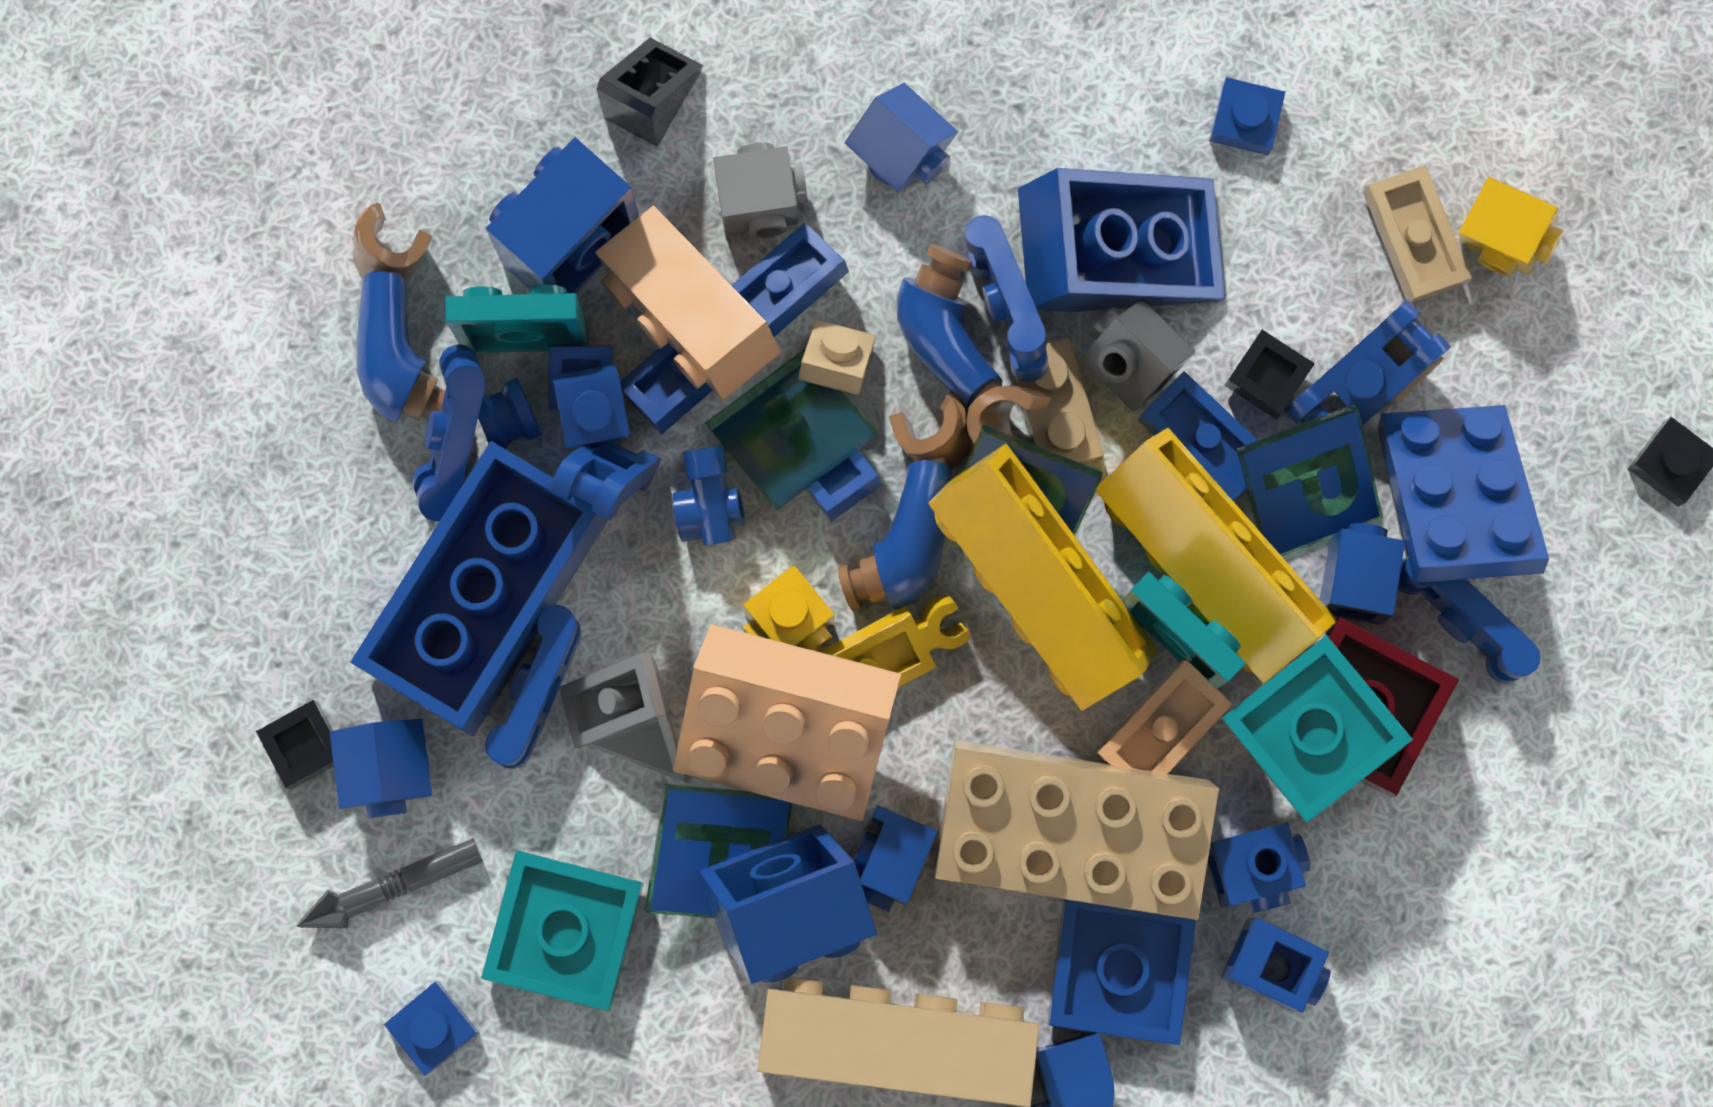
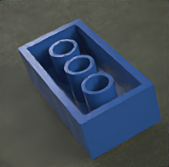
[350,441,608,737]

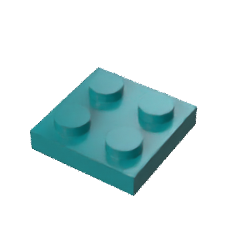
[445,285,589,353]
[1122,571,1246,690]
[1222,635,1413,823]
[481,850,644,1011]

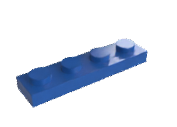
[620,222,849,435]

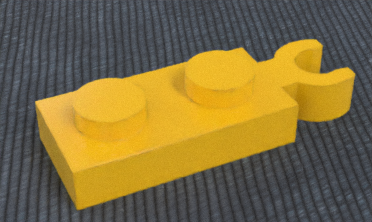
[819,595,971,688]

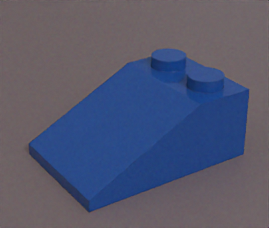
[1018,168,1225,312]

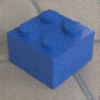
[485,137,639,293]
[699,824,877,985]

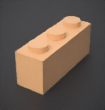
[595,205,781,401]

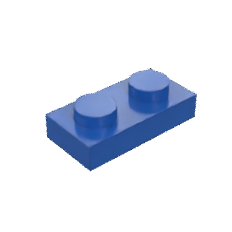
[1138,371,1264,502]

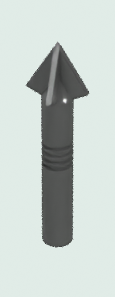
[296,838,483,928]

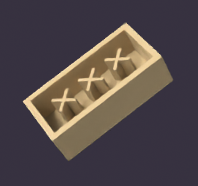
[934,740,1219,920]
[757,977,1040,1107]

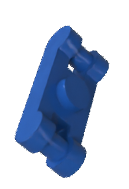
[965,215,1048,382]
[1284,300,1451,457]
[412,344,486,521]
[550,438,661,520]
[1398,556,1541,683]
[485,605,582,769]

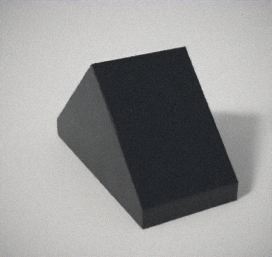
[596,37,703,147]

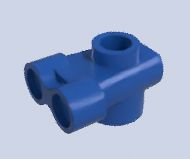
[673,445,745,546]

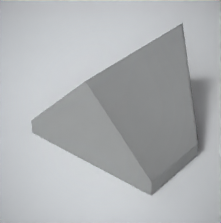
[559,651,687,783]

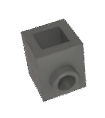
[1080,299,1196,412]

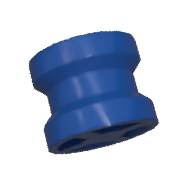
[478,377,542,450]

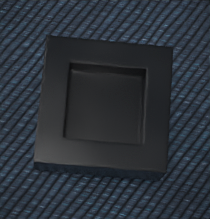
[1224,329,1315,420]
[1627,417,1713,507]
[255,700,334,790]

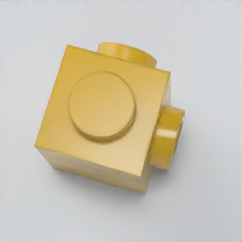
[1459,176,1564,277]
[742,565,834,652]

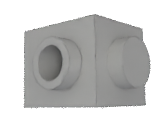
[713,143,808,238]

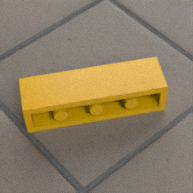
[1094,428,1338,684]
[928,443,1158,711]

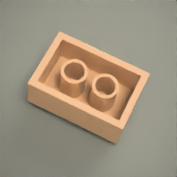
[673,624,901,822]

